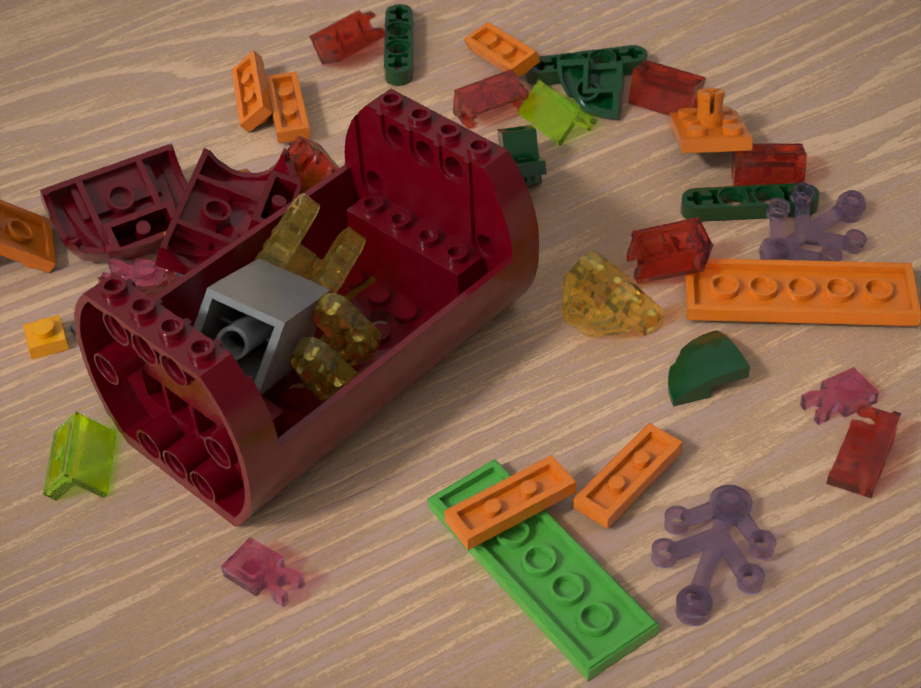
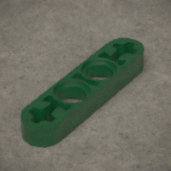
[384,4,413,86]
[526,45,647,86]
[681,183,820,222]

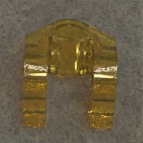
[255,193,366,300]
[562,250,665,338]
[290,293,381,402]

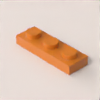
[464,22,541,80]
[231,50,273,133]
[266,71,311,143]
[574,423,683,529]
[444,455,576,550]

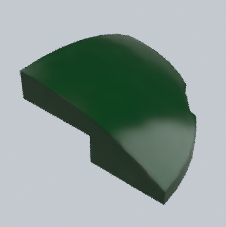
[557,58,625,120]
[668,330,750,407]

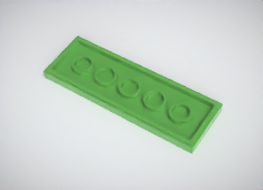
[427,459,659,681]

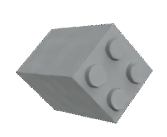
[194,258,331,395]

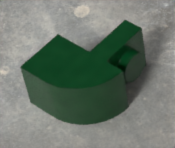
[497,125,547,185]

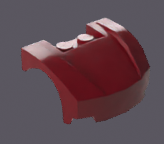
[40,143,188,262]
[154,148,301,275]

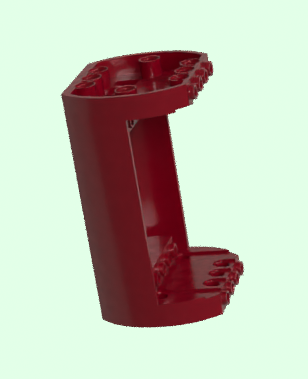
[74,89,539,526]

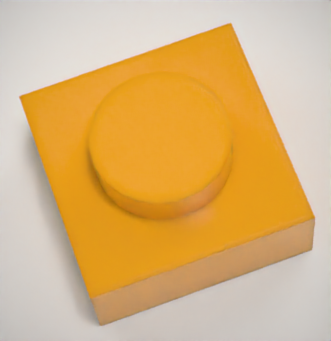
[23,315,69,360]

